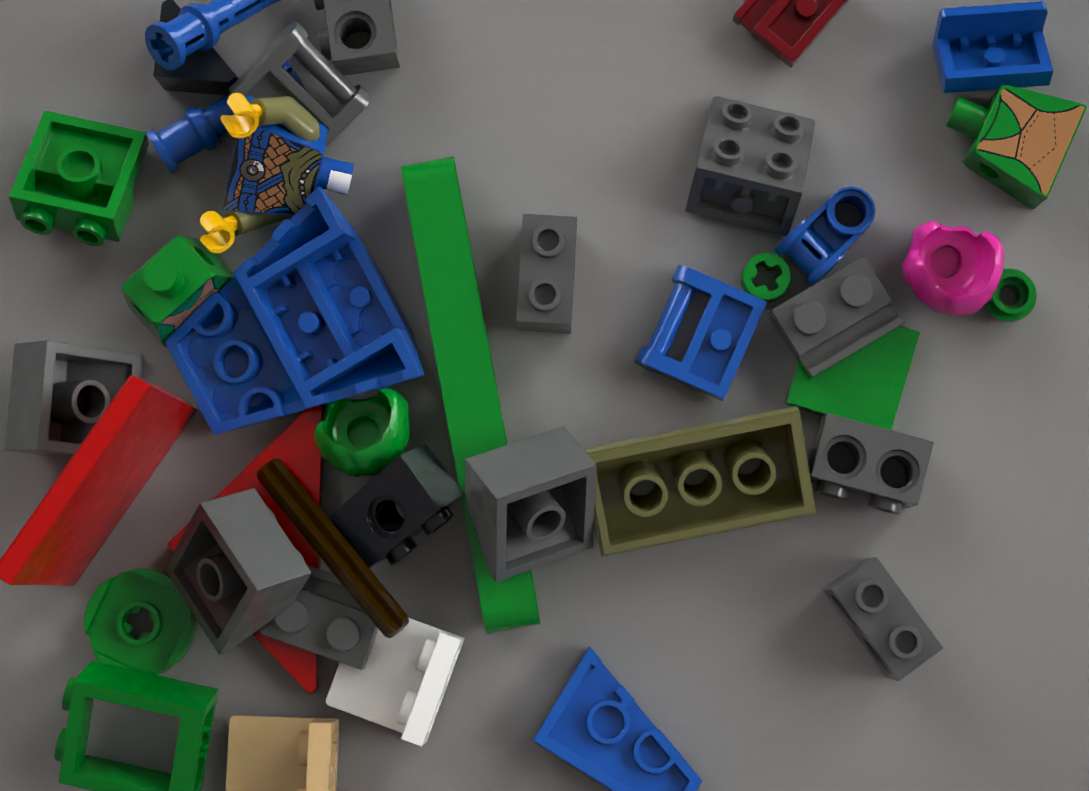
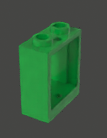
[54,661,219,791]

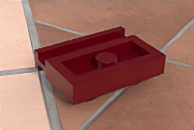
[732,0,849,68]

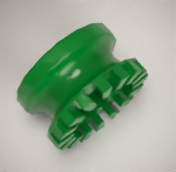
[740,252,791,304]

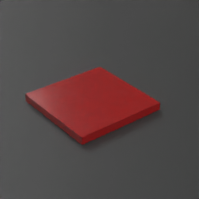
[0,375,198,586]

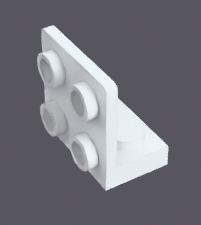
[326,617,465,747]

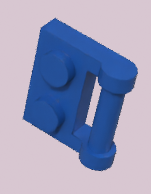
[635,265,767,402]

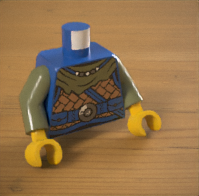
[200,93,354,253]

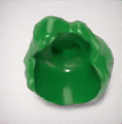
[314,387,410,477]

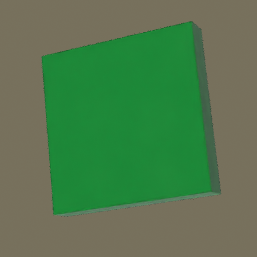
[785,326,920,430]

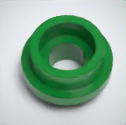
[984,268,1037,322]

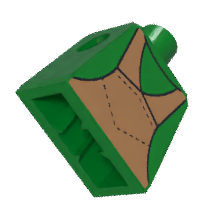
[945,85,1087,209]
[121,235,234,347]

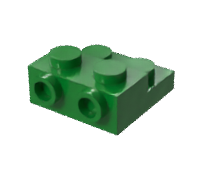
[8,110,149,246]

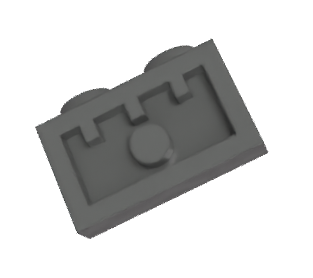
[685,96,815,236]

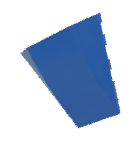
[164,186,425,435]

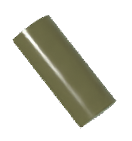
[584,406,816,557]

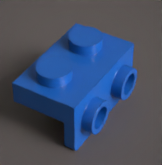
[932,1,1053,93]

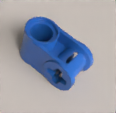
[774,186,876,287]

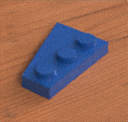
[532,646,703,791]

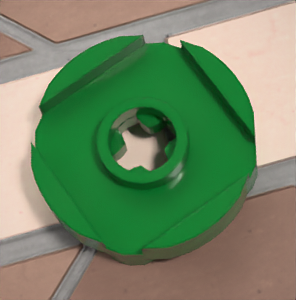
[84,568,197,675]

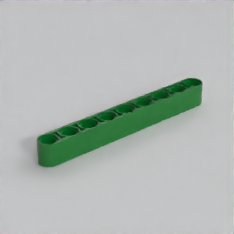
[401,156,541,634]

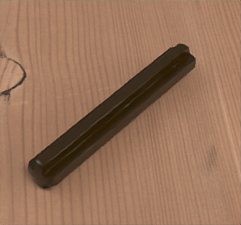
[257,458,409,638]

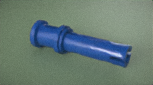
[145,0,281,70]
[146,60,304,174]

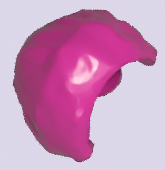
[901,221,1004,316]

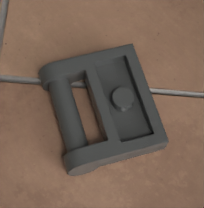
[228,21,371,148]

